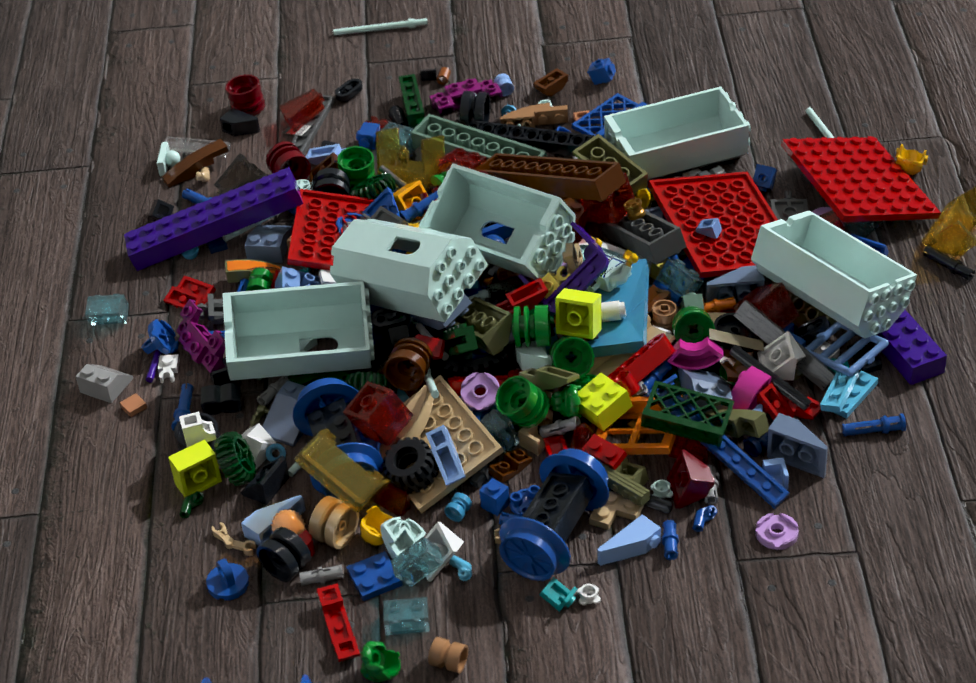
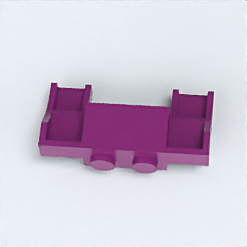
[429,78,503,114]
[176,299,225,373]

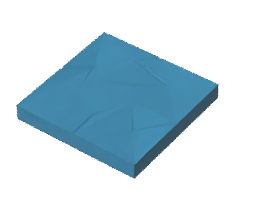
[535,259,649,361]

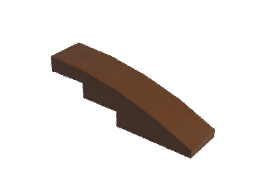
[162,139,229,187]

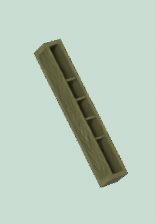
[598,460,650,507]

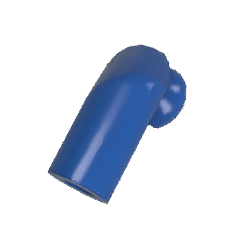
[693,505,717,532]

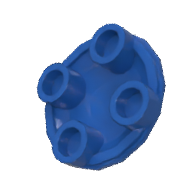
[509,485,540,516]

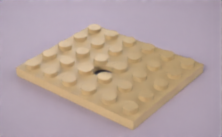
[379,375,504,514]

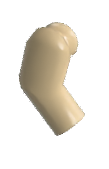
[196,167,210,183]

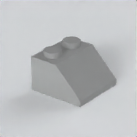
[75,364,133,403]

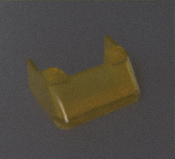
[376,127,445,190]
[922,186,976,256]
[294,428,390,512]

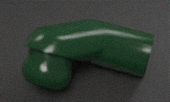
[179,491,204,518]

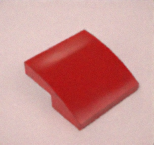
[163,275,216,309]

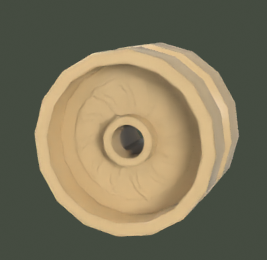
[308,496,359,549]

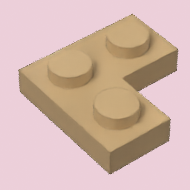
[562,243,583,274]
[589,491,644,530]

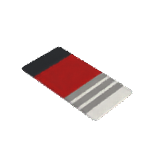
[283,123,311,135]

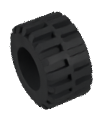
[382,437,439,494]

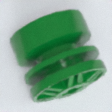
[337,146,375,190]
[512,305,551,348]
[672,306,715,343]
[549,336,595,378]
[495,376,550,428]

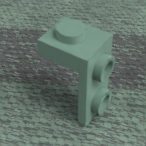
[679,292,704,311]

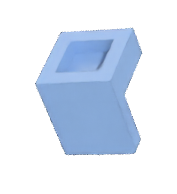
[763,457,789,490]

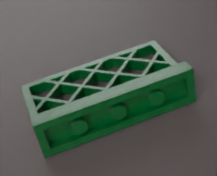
[641,381,734,447]

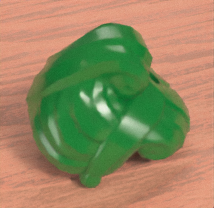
[550,384,582,419]
[360,641,401,682]

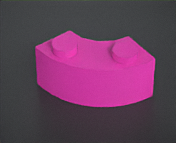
[667,337,724,370]
[731,366,772,410]

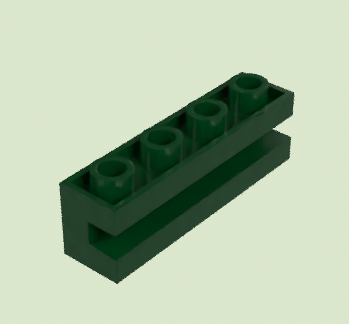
[398,74,425,131]
[438,323,478,357]

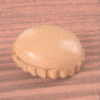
[271,509,306,535]

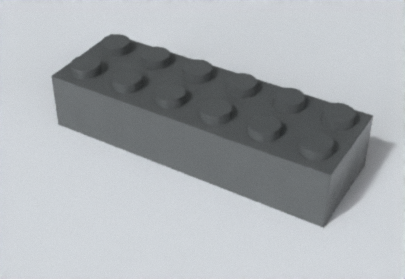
[596,201,687,265]

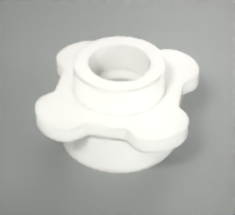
[577,584,600,605]

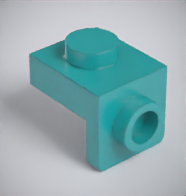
[539,577,578,611]

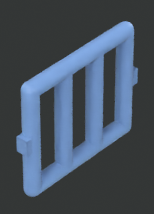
[805,322,889,377]

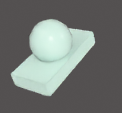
[157,142,180,176]

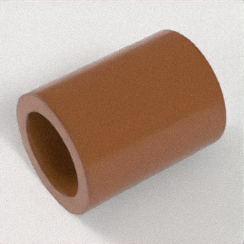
[437,67,451,85]

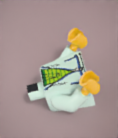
[587,236,638,293]

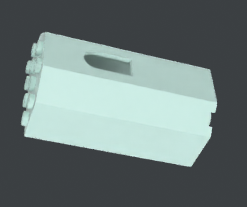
[604,87,751,181]
[418,163,576,279]
[751,211,917,339]
[330,219,488,322]
[223,281,375,381]

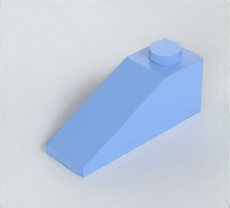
[241,495,306,546]
[597,514,661,565]

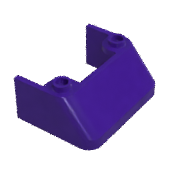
[518,221,609,314]

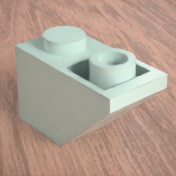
[515,341,552,371]

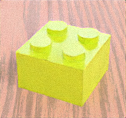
[555,288,602,340]
[578,373,633,431]
[168,439,222,497]

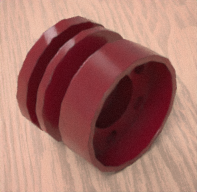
[225,74,265,116]
[266,141,311,181]

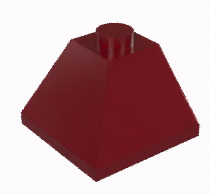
[667,450,714,509]

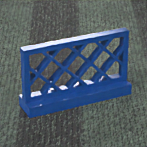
[572,93,648,138]

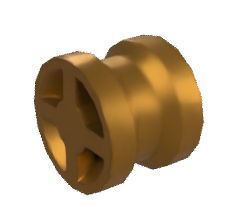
[624,198,645,220]

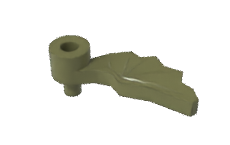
[249,405,269,428]

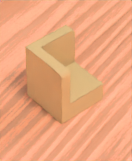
[519,425,545,456]

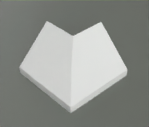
[757,331,806,380]
[242,423,276,469]
[413,522,464,582]

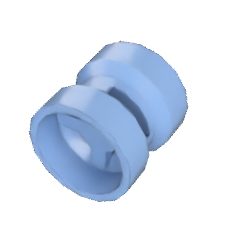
[494,73,514,96]

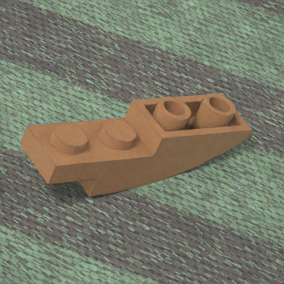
[500,103,568,128]

